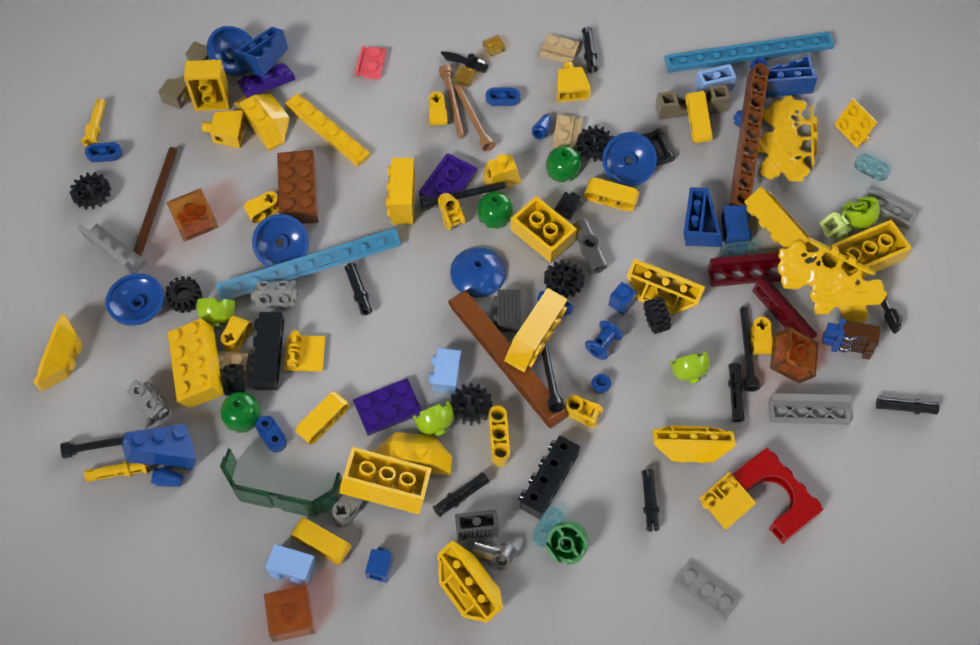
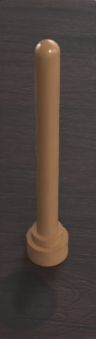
[439,65,464,138]
[455,84,495,152]

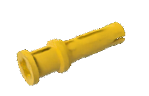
[81,98,107,147]
[84,459,150,483]

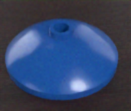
[207,26,252,76]
[602,132,657,187]
[252,214,309,267]
[450,247,506,298]
[106,273,164,326]

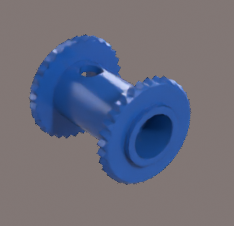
[585,321,623,360]

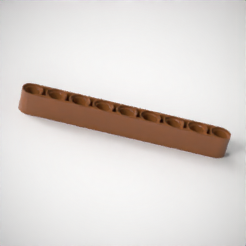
[729,63,769,206]
[448,290,567,428]

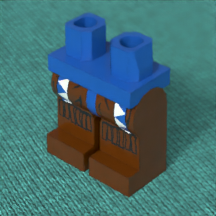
[821,319,880,360]

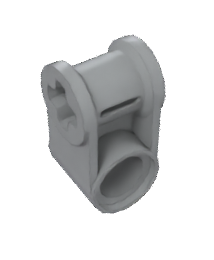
[332,495,368,527]

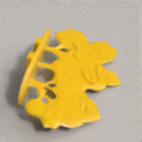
[758,95,818,182]
[777,237,887,323]

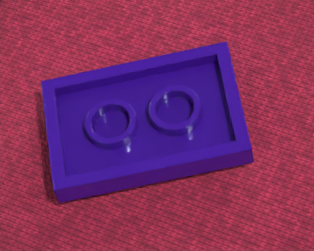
[237,63,296,98]
[419,153,478,206]
[353,378,422,436]

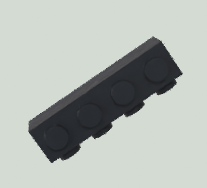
[518,435,581,520]

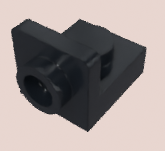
[554,191,583,220]
[222,364,246,396]

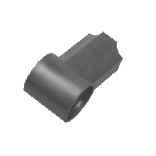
[472,538,517,570]

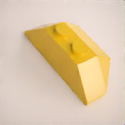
[233,93,289,151]
[627,259,705,315]
[33,314,82,391]
[652,425,736,463]
[373,432,452,476]
[437,541,503,623]

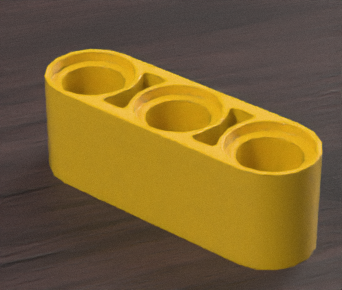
[685,91,712,144]
[584,178,639,212]
[295,391,350,445]
[489,405,510,467]
[290,517,352,565]

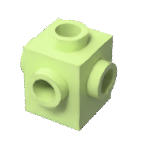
[819,212,853,240]

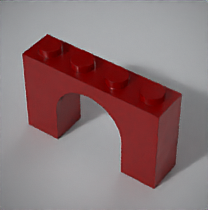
[732,448,824,544]

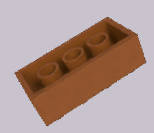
[277,150,319,224]

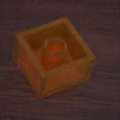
[166,188,218,242]
[770,327,819,383]
[264,585,316,642]

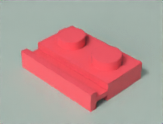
[355,45,387,80]

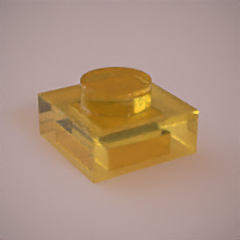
[483,35,506,57]
[453,65,476,87]

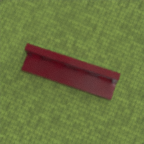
[707,252,781,287]
[752,278,817,347]

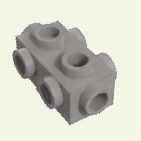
[251,280,299,310]
[126,378,171,428]

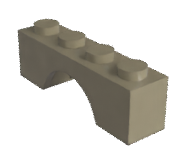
[158,41,210,109]
[655,84,731,120]

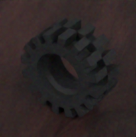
[165,276,202,313]
[643,297,671,334]

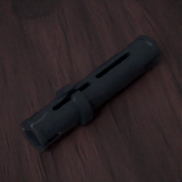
[582,26,598,73]
[344,263,373,315]
[728,363,745,422]
[876,396,939,415]
[641,469,660,532]
[433,472,490,517]

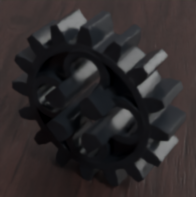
[576,125,614,162]
[69,172,111,210]
[544,260,585,298]
[450,383,493,426]

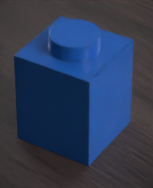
[609,282,637,316]
[365,547,393,583]

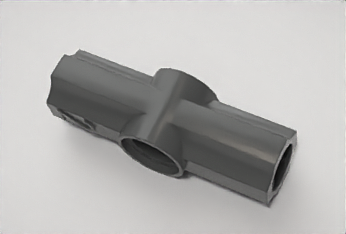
[572,219,607,274]

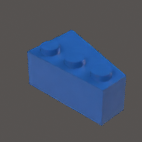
[234,27,288,77]
[765,54,817,97]
[684,187,723,247]
[121,424,197,470]

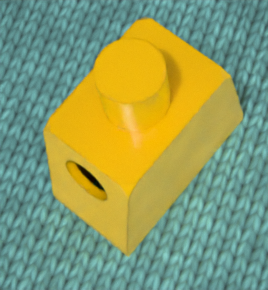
[557,62,591,102]
[202,110,246,148]
[483,154,521,191]

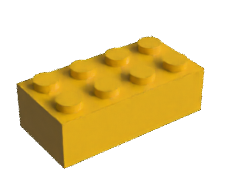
[744,186,816,257]
[823,219,912,280]
[504,288,568,373]
[167,318,224,409]
[339,447,432,514]

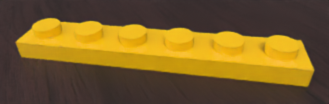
[285,93,371,167]

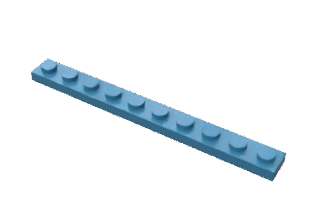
[664,32,834,73]
[215,227,401,300]

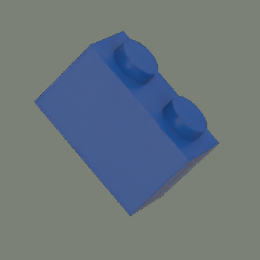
[721,206,752,247]

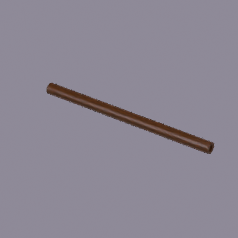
[126,147,178,272]

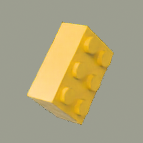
[184,60,231,111]
[386,158,416,224]
[510,196,577,263]

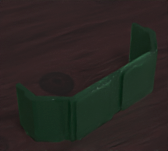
[220,449,343,518]

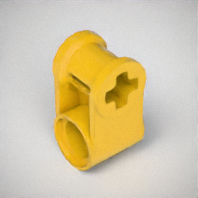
[428,92,448,126]
[244,191,279,223]
[438,193,466,231]
[220,315,253,352]
[750,317,774,355]
[564,395,604,428]

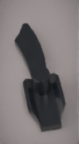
[441,51,489,73]
[881,290,903,334]

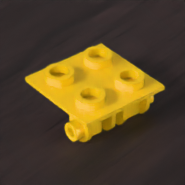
[834,98,878,149]
[283,330,326,372]
[699,472,757,530]

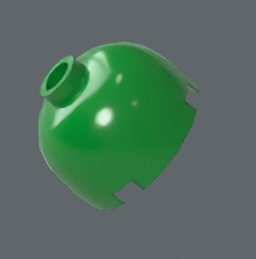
[546,146,581,182]
[477,191,514,229]
[220,392,261,433]
[546,521,589,565]

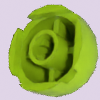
[841,197,880,230]
[196,298,235,328]
[669,351,710,384]
[413,401,454,437]

